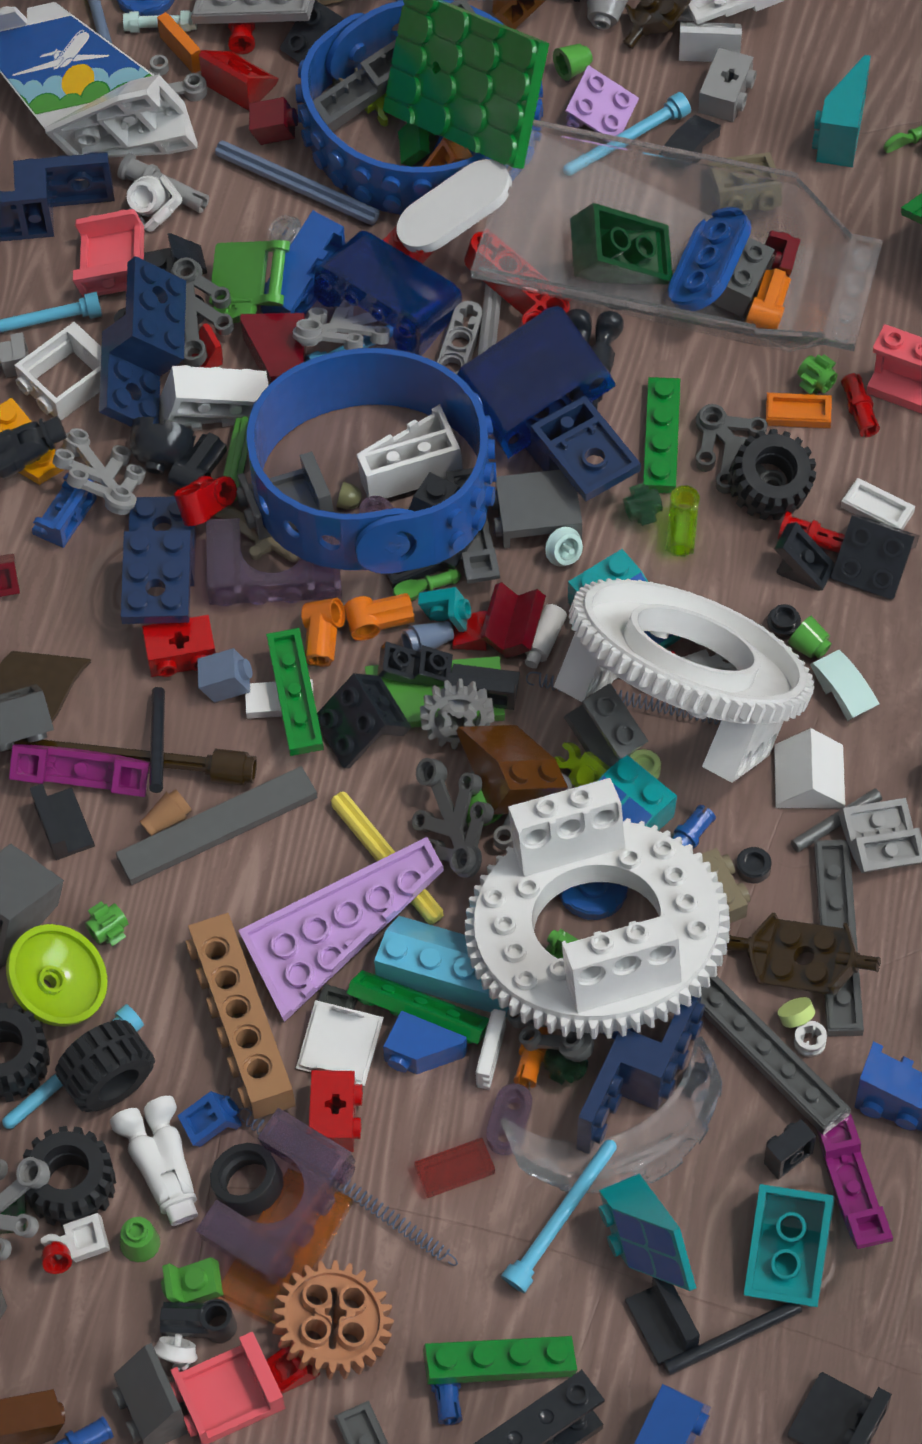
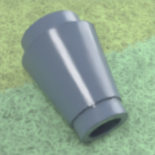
[401,621,454,651]

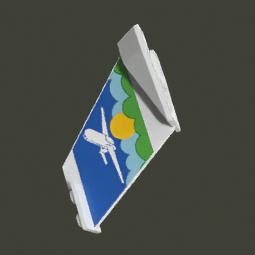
[0,2,197,157]

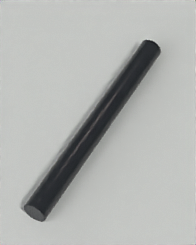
[149,687,165,793]
[663,1302,802,1376]

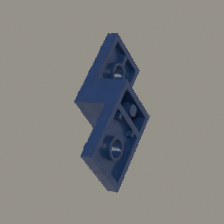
[0,152,115,242]
[99,256,186,427]
[495,382,641,502]
[121,496,196,624]
[576,989,705,1155]

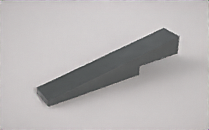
[312,0,476,132]

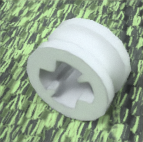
[794,1021,827,1057]

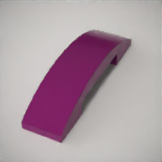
[9,745,150,797]
[817,1113,893,1249]

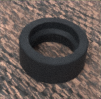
[210,1142,284,1217]

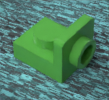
[161,1257,223,1303]

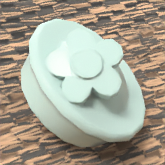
[545,527,583,566]

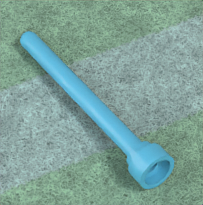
[562,92,691,177]
[0,291,102,332]
[2,1004,144,1129]
[501,1140,617,1293]

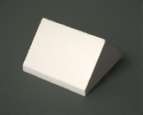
[679,21,742,62]
[774,728,845,809]

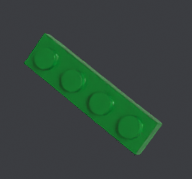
[643,377,681,493]
[266,628,324,756]
[347,970,489,1044]
[423,1336,577,1385]

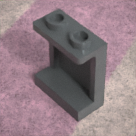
[236,451,334,540]
[491,470,582,548]
[564,683,648,768]

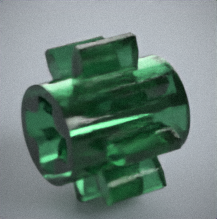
[623,483,663,526]
[544,1049,588,1085]

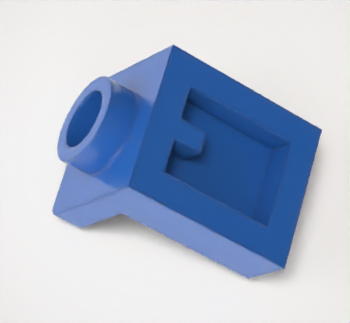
[177,1091,242,1147]

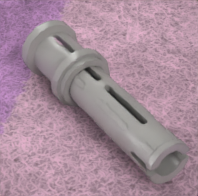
[117,153,209,213]

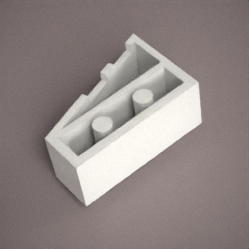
[159,365,268,431]
[357,404,463,503]

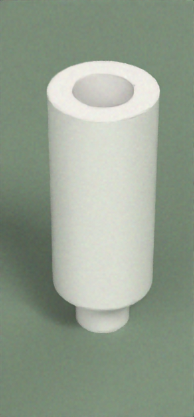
[525,604,567,668]

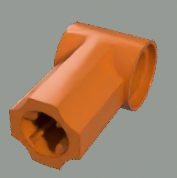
[745,268,791,334]
[344,593,415,641]
[301,598,346,667]

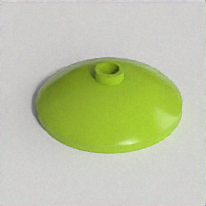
[6,924,108,1027]

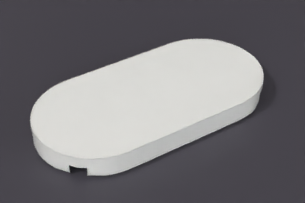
[397,159,512,253]

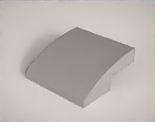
[838,798,922,873]

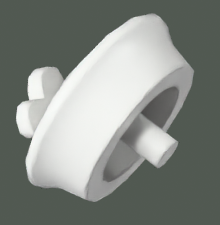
[154,1334,198,1370]

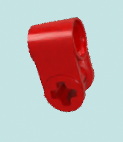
[174,476,237,526]

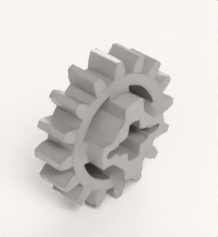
[420,679,495,749]

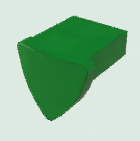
[398,123,436,167]

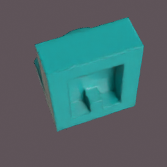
[418,587,471,632]

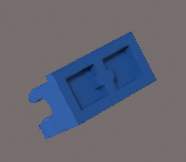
[32,473,97,548]

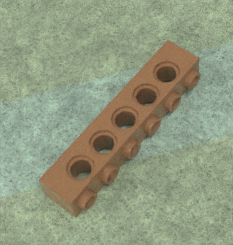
[185,913,296,1120]

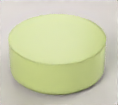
[630,749,661,779]
[778,997,815,1028]

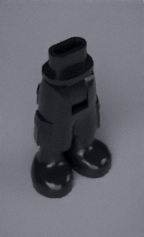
[564,309,624,409]
[0,416,67,479]

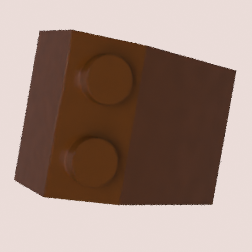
[456,725,568,815]

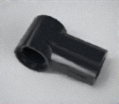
[168,432,227,489]
[160,1299,237,1343]

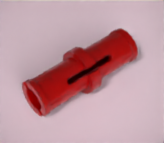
[841,373,880,437]

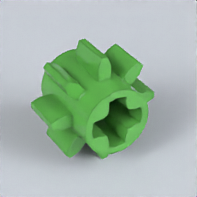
[797,354,838,394]
[85,901,129,946]

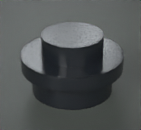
[767,604,801,637]

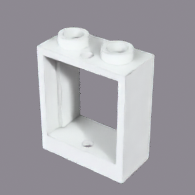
[15,322,101,420]

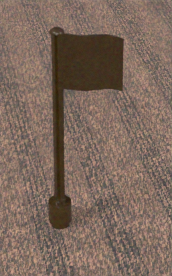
[0,651,257,786]

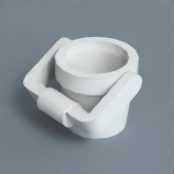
[126,175,182,232]

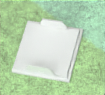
[296,1000,384,1086]

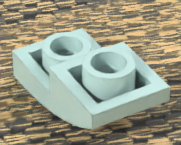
[810,650,880,721]

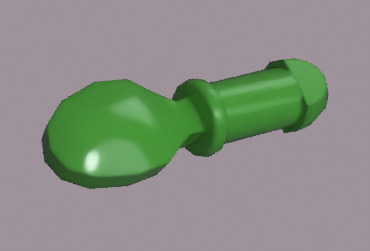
[883,125,922,153]
[393,569,461,601]

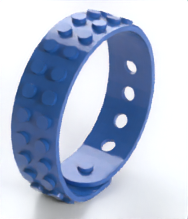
[295,0,543,215]
[246,348,497,574]

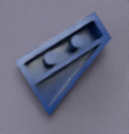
[261,210,347,314]
[854,1041,922,1131]
[634,1384,711,1444]

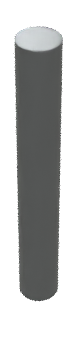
[791,788,882,852]

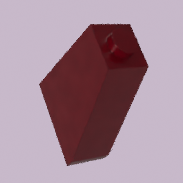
[240,313,306,386]

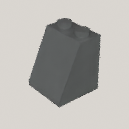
[0,844,64,968]

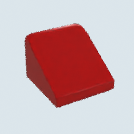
[192,323,223,368]
[453,611,487,651]
[266,1346,320,1394]

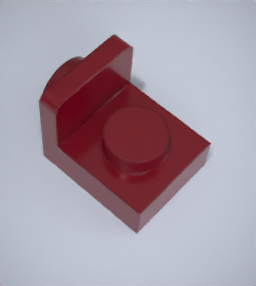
[764,230,801,277]

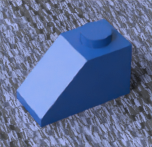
[383,1011,467,1074]

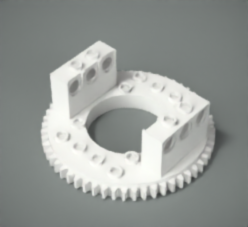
[554,578,815,783]
[465,778,730,1039]

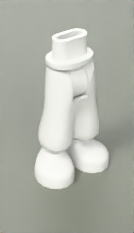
[110,1096,198,1226]

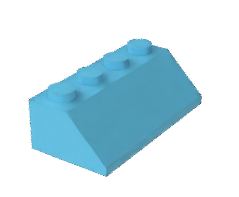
[374,916,509,1017]

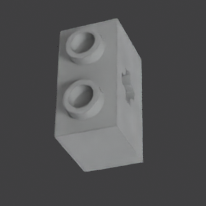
[698,48,757,122]

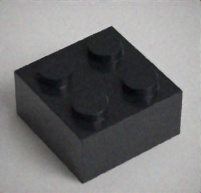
[764,1119,816,1180]

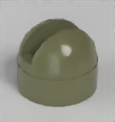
[336,482,362,510]

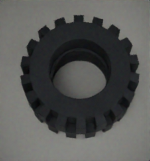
[728,429,816,520]
[0,1003,50,1102]
[55,1020,155,1112]
[23,1126,116,1228]

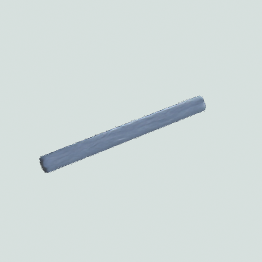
[215,140,380,225]

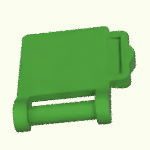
[209,240,290,323]

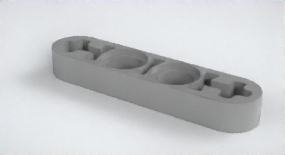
[437,301,483,380]

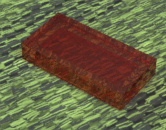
[414,1137,495,1198]

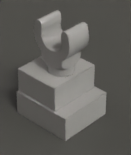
[0,332,29,378]

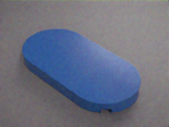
[668,207,752,312]

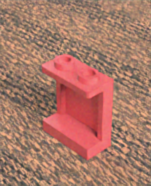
[73,209,144,297]
[866,324,922,414]
[170,1331,285,1444]

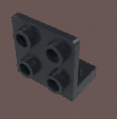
[280,0,345,63]
[831,514,920,599]
[317,673,412,768]
[788,1372,892,1444]

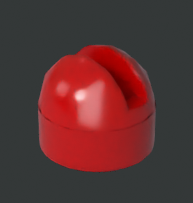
[41,1241,72,1274]

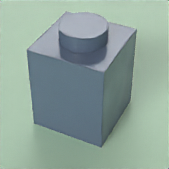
[197,648,253,703]

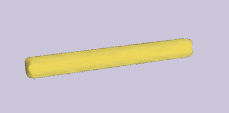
[331,791,444,925]

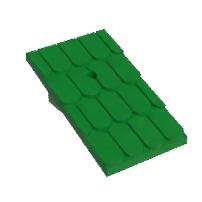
[383,0,550,169]

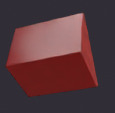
[199,50,279,111]

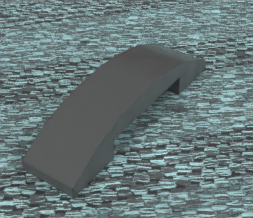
[446,468,500,584]

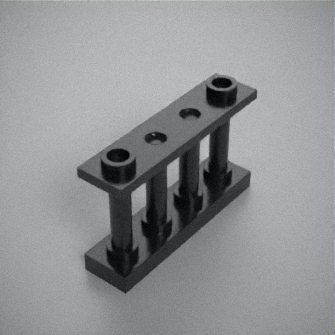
[474,1369,605,1444]

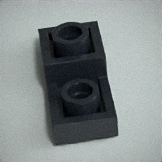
[659,115,721,168]
[377,642,453,686]

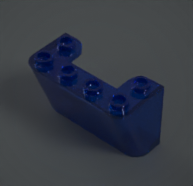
[314,230,462,356]
[457,306,616,459]

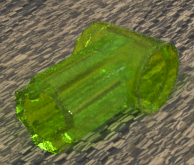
[665,485,700,557]

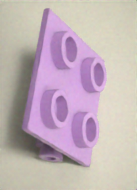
[565,65,639,140]

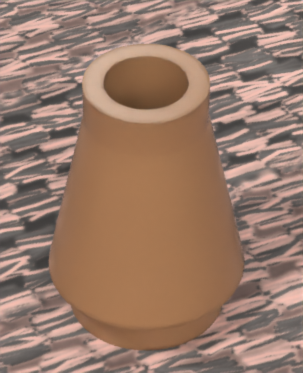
[139,789,192,836]

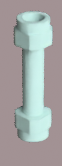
[123,10,197,33]

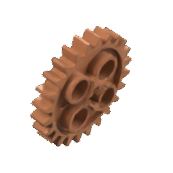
[271,1260,394,1380]

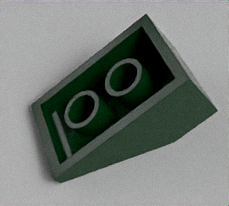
[570,203,673,285]

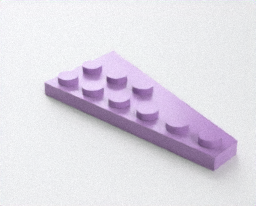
[238,837,444,1022]

